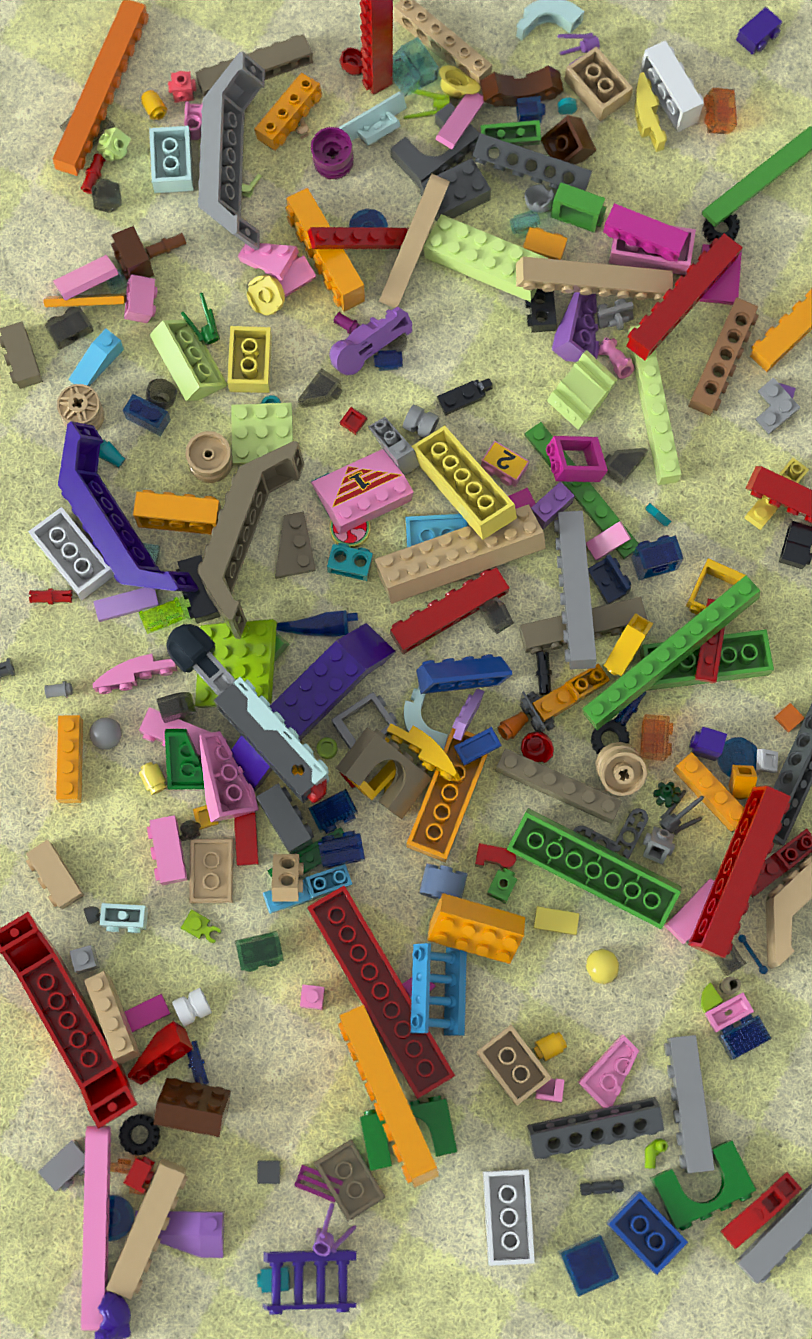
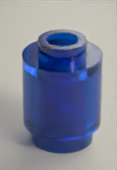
[374,349,403,371]

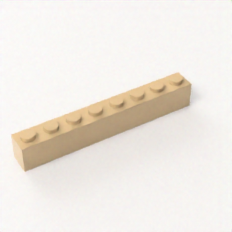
[516,256,673,302]

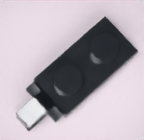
[437,378,493,416]

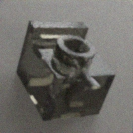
[712,942,747,976]

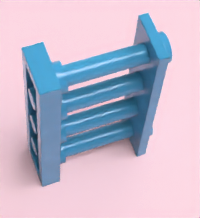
[410,943,467,1036]

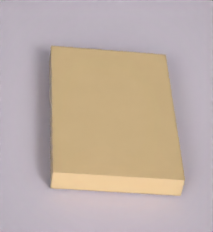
[189,839,233,904]

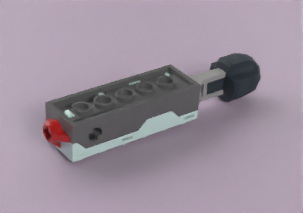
[166,624,329,804]

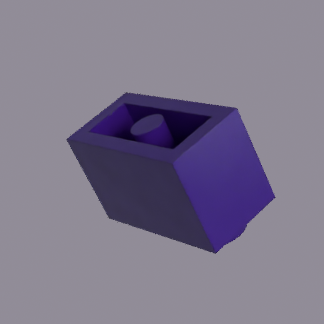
[736,7,782,55]
[689,727,727,761]

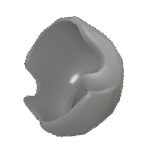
[524,184,555,213]
[89,718,122,749]

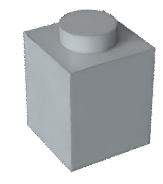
[70,945,100,974]

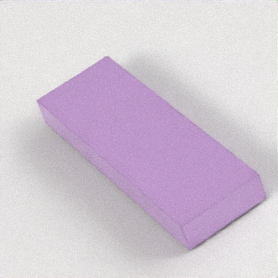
[93,587,159,622]

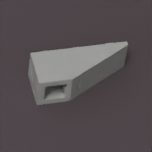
[368,417,420,475]

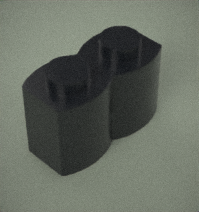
[779,521,812,569]

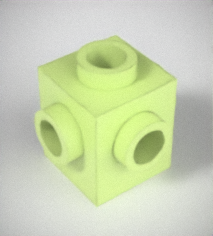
[96,127,131,161]

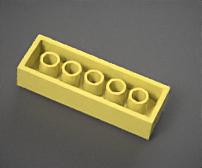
[411,426,517,540]

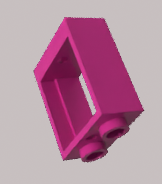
[546,436,608,482]

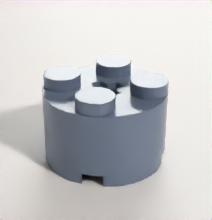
[419,864,468,899]

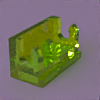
[139,597,186,634]

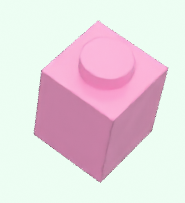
[300,984,325,1010]

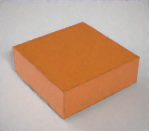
[774,703,804,733]

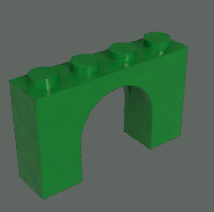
[360,1095,457,1171]
[650,1140,756,1231]

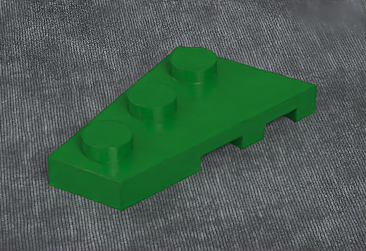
[165,729,205,790]

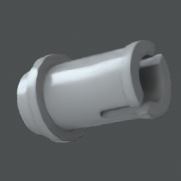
[45,681,73,698]

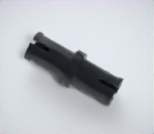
[536,652,552,695]

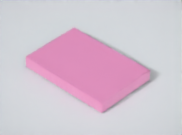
[53,255,119,300]

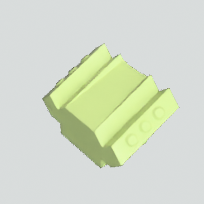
[547,350,618,430]

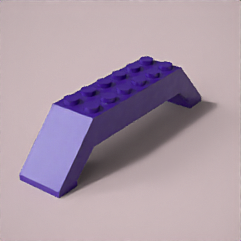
[58,421,199,592]
[231,623,396,792]

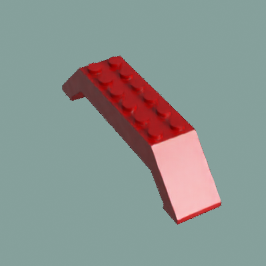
[0,911,138,1129]

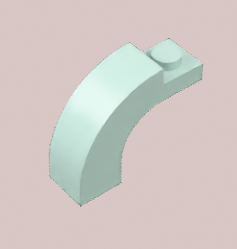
[516,0,584,41]
[404,687,448,750]

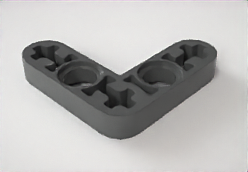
[573,808,648,859]

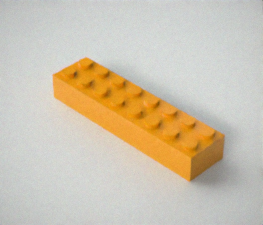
[338,1005,439,1188]

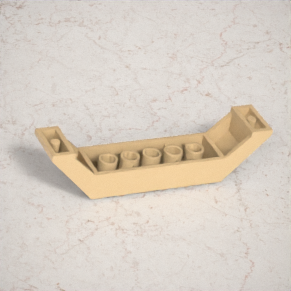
[766,855,812,969]

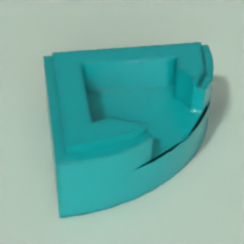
[645,503,671,527]

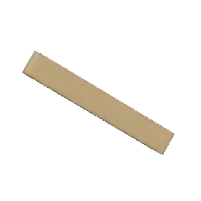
[379,174,450,308]

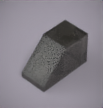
[298,368,342,408]
[604,448,648,486]

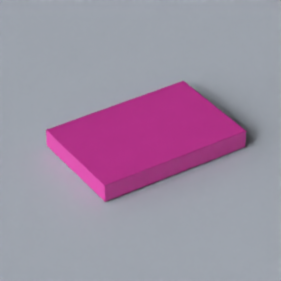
[699,244,742,305]

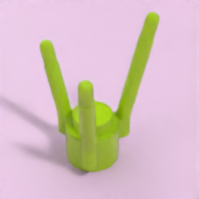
[404,89,450,119]

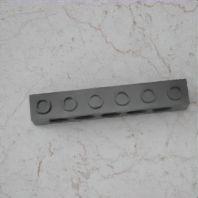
[472,133,592,191]
[527,1097,664,1159]

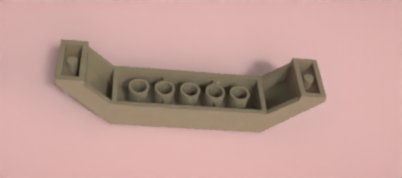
[198,441,304,639]

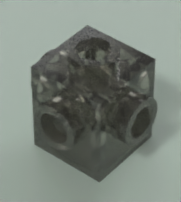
[91,179,122,213]

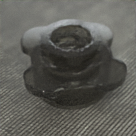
[180,820,201,841]

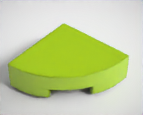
[701,982,723,1013]

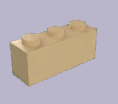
[26,839,84,910]

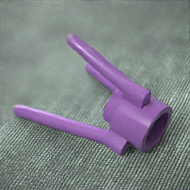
[557,32,600,65]
[312,1203,356,1256]

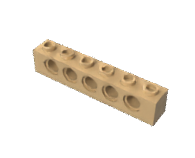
[394,0,492,87]

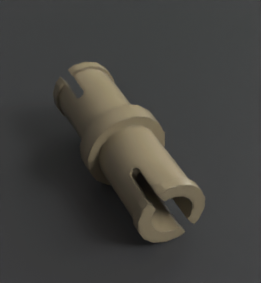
[719,977,741,995]

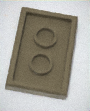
[314,1139,386,1222]

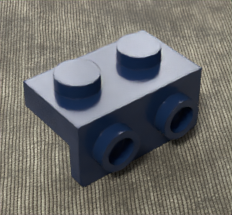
[588,554,631,605]

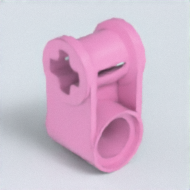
[184,101,203,140]

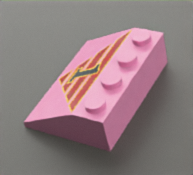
[311,449,414,535]

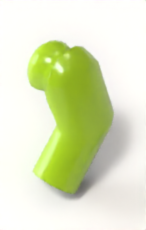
[645,1138,668,1169]

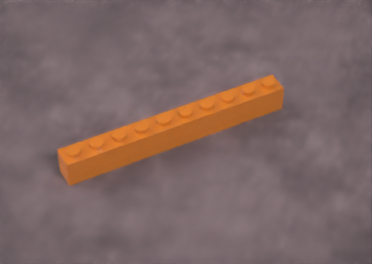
[53,0,149,176]

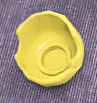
[586,949,619,984]

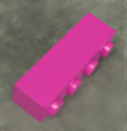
[603,203,688,262]

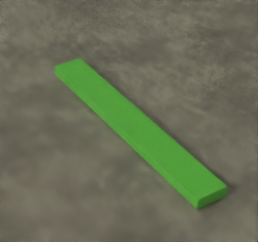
[701,126,812,227]

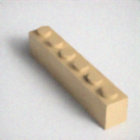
[106,1158,188,1300]

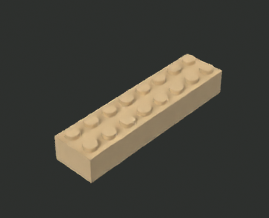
[375,504,546,604]

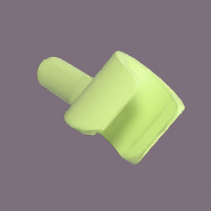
[242,174,262,197]

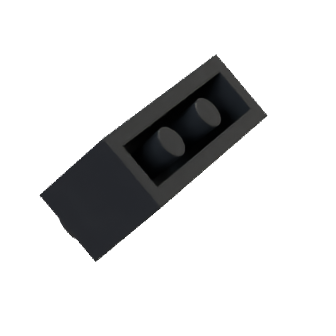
[175,555,220,624]

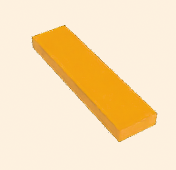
[43,293,126,307]

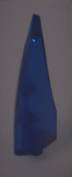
[276,610,358,637]

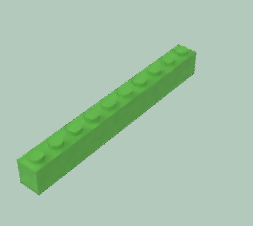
[582,575,760,730]

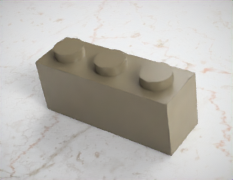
[0,321,43,389]

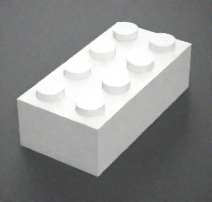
[640,40,704,132]
[28,507,114,600]
[483,1169,535,1266]

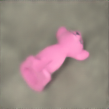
[598,337,635,379]

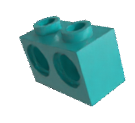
[327,543,373,581]

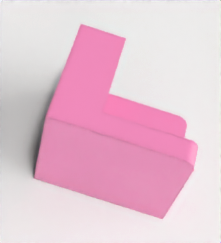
[535,1078,565,1103]

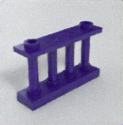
[263,1250,356,1315]

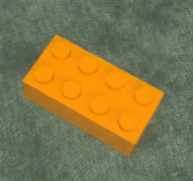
[133,490,221,535]
[427,893,525,964]

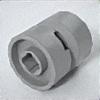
[403,404,440,438]

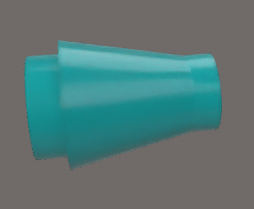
[99,439,126,468]

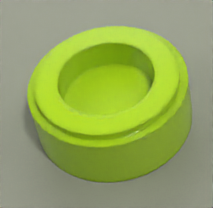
[316,737,338,759]

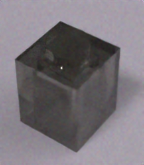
[479,597,514,634]

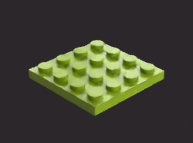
[195,619,277,708]

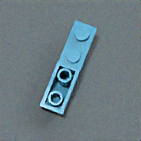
[263,864,352,914]

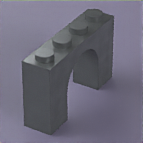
[391,103,479,188]

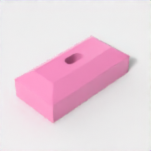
[704,993,754,1033]

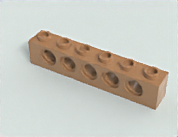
[688,297,759,416]

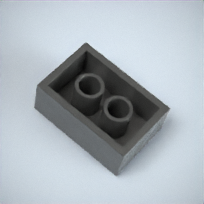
[420,158,491,222]
[256,783,314,854]

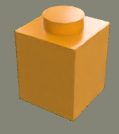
[728,765,757,799]

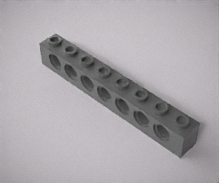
[773,704,812,846]

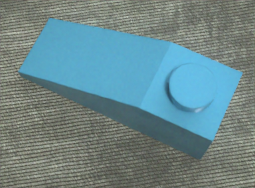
[69,328,124,386]

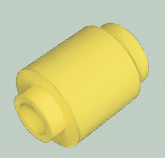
[139,762,167,795]

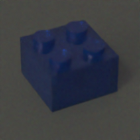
[631,535,684,581]
[558,1233,620,1297]

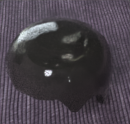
[146,378,177,409]

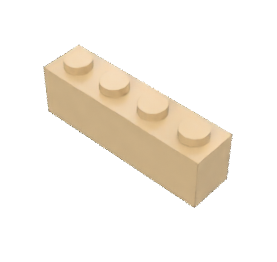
[84,971,141,1064]

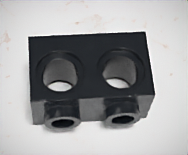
[525,289,557,333]

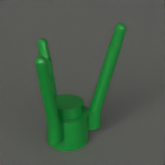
[181,293,220,345]

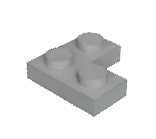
[756,378,800,435]

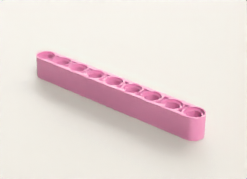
[81,1126,111,1331]

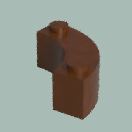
[480,65,564,107]

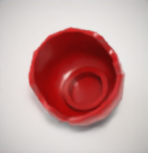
[340,47,363,75]
[521,731,554,763]

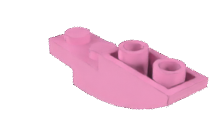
[92,654,177,694]

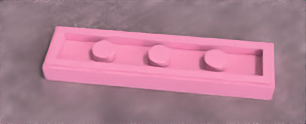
[435,93,485,149]

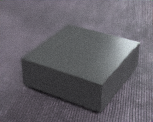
[257,1161,280,1184]

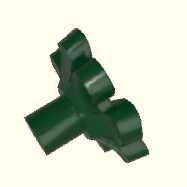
[653,782,681,808]

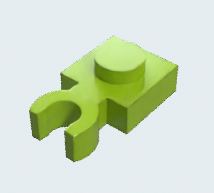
[181,909,222,943]

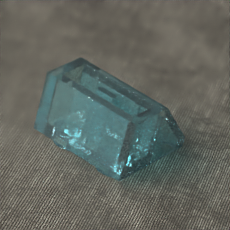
[393,37,438,97]

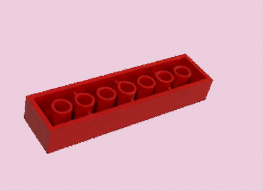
[688,786,791,958]

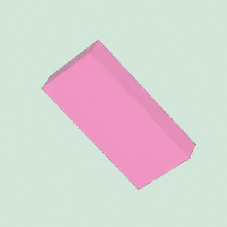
[586,521,631,561]

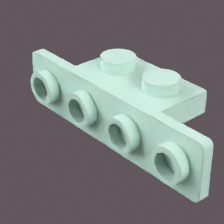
[339,91,407,145]

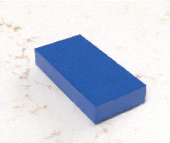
[454,727,502,766]

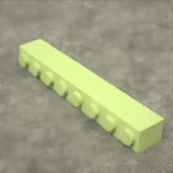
[627,326,681,485]

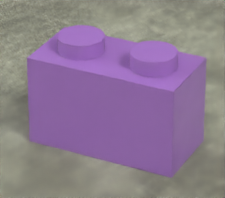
[531,482,575,529]

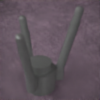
[659,790,704,835]

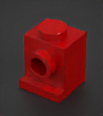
[123,1156,155,1193]

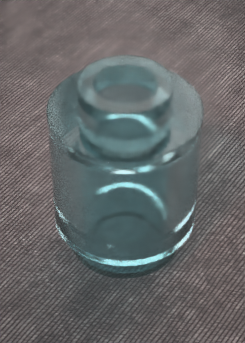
[509,210,540,235]

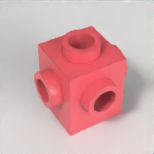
[168,71,197,102]

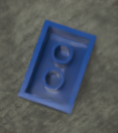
[605,1191,688,1275]

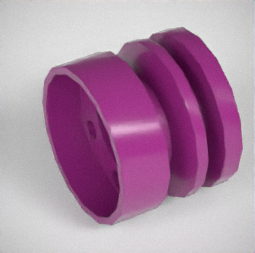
[311,127,354,180]

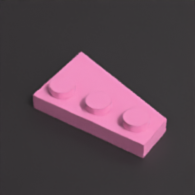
[238,243,299,280]
[577,1035,639,1108]

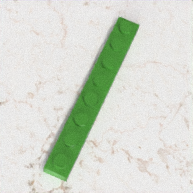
[525,422,641,559]

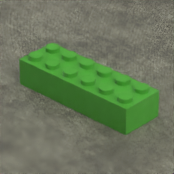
[640,629,774,691]

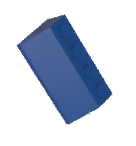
[416,654,513,694]

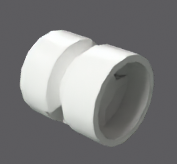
[172,988,212,1027]

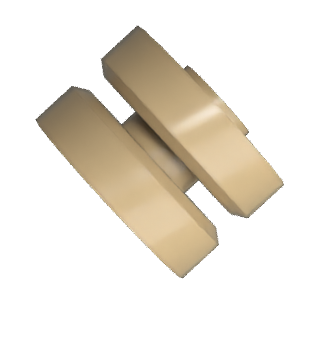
[186,431,232,483]
[595,742,647,796]

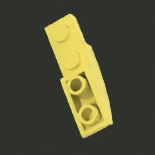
[634,72,667,152]
[745,458,809,530]

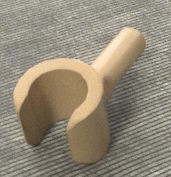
[296,117,309,139]

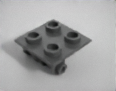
[520,691,555,733]

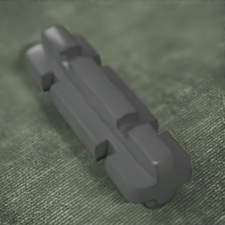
[580,1179,624,1196]

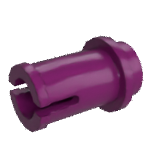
[333,312,360,334]

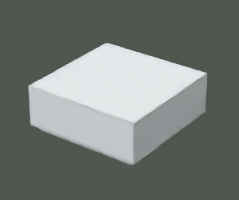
[756,749,778,773]

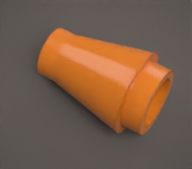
[497,711,529,740]

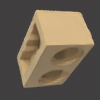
[271,854,304,902]

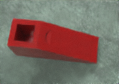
[127,1021,193,1085]

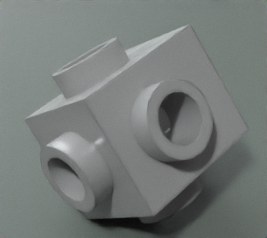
[643,826,675,865]

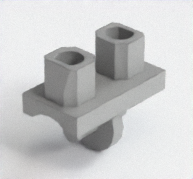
[597,298,634,330]

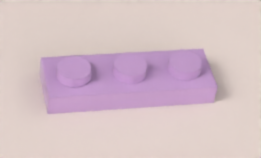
[452,688,485,741]

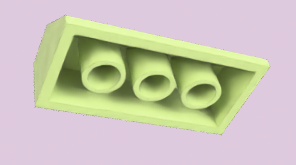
[150,320,227,401]

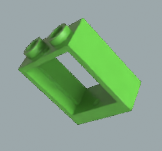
[551,182,607,233]

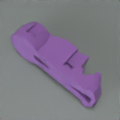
[329,306,412,375]

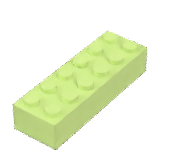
[423,214,548,302]

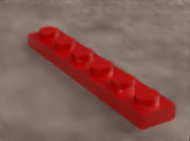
[307,227,409,249]

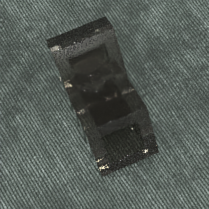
[156,692,197,723]

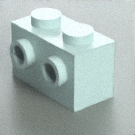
[100,903,148,933]

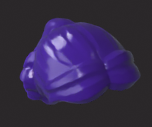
[94,1292,131,1339]

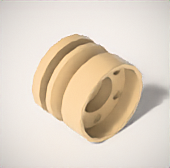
[57,384,104,430]

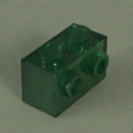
[235,931,284,972]

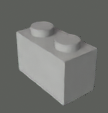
[38,1140,85,1192]

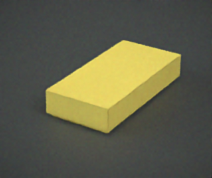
[533,906,580,935]

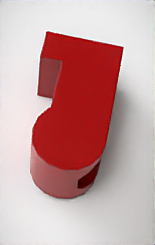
[475,843,516,869]

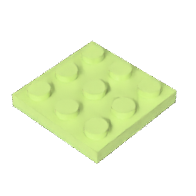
[231,403,293,465]

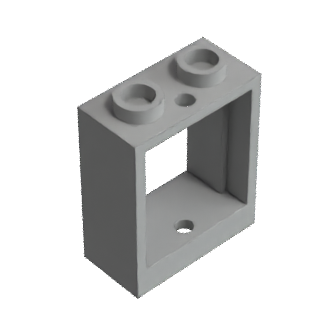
[331,692,398,749]

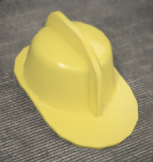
[439,65,481,98]

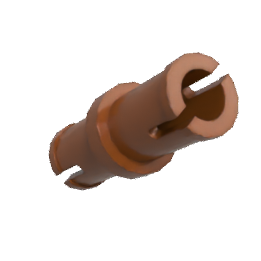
[145,233,187,259]

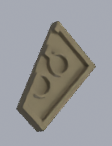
[275,511,316,579]

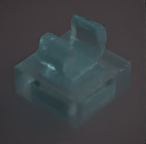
[105,268,128,294]

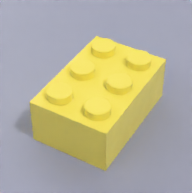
[227,326,272,393]

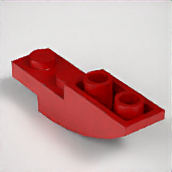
[751,828,812,898]
[720,1172,802,1249]

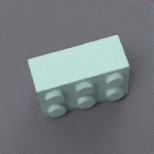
[149,126,194,193]

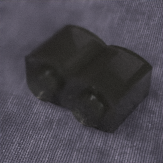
[45,306,93,350]

